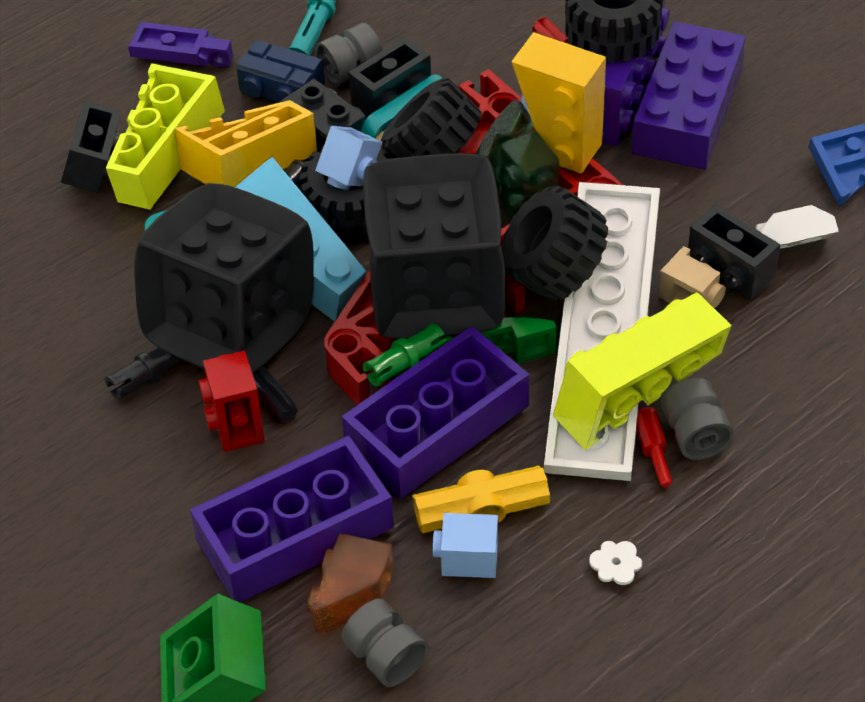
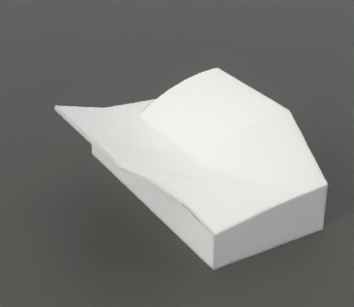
[756,205,839,249]

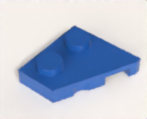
[808,124,865,205]

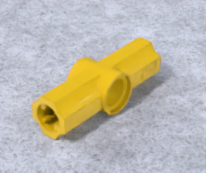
[412,465,550,533]

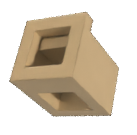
[659,246,726,308]

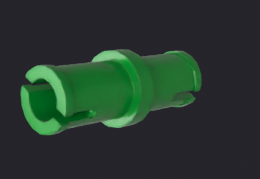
[363,323,447,387]

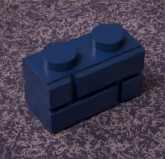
[237,40,325,103]

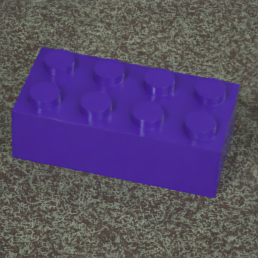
[602,0,670,146]
[632,21,746,170]
[342,326,529,499]
[190,435,394,602]

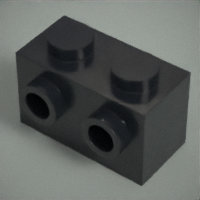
[349,37,431,118]
[280,79,366,152]
[61,100,122,193]
[688,205,781,300]

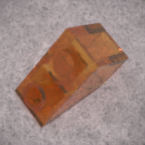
[308,533,394,634]

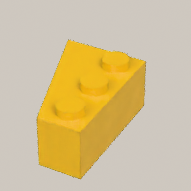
[511,32,606,174]
[174,100,317,187]

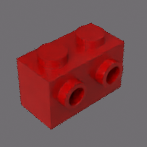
[198,350,265,452]

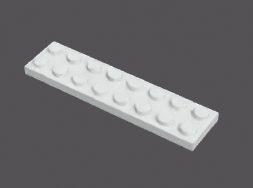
[544,182,660,481]

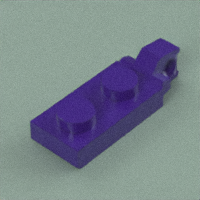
[128,22,234,67]

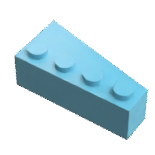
[235,157,366,322]

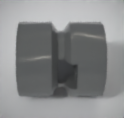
[315,22,383,87]
[661,378,734,460]
[341,599,429,687]

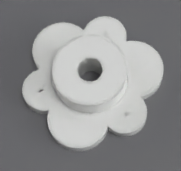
[589,541,642,585]

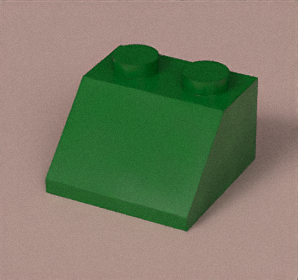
[160,593,266,702]

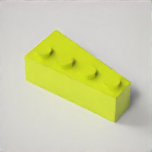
[106,63,225,210]
[553,292,732,451]

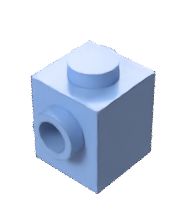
[315,126,383,190]
[433,513,498,578]

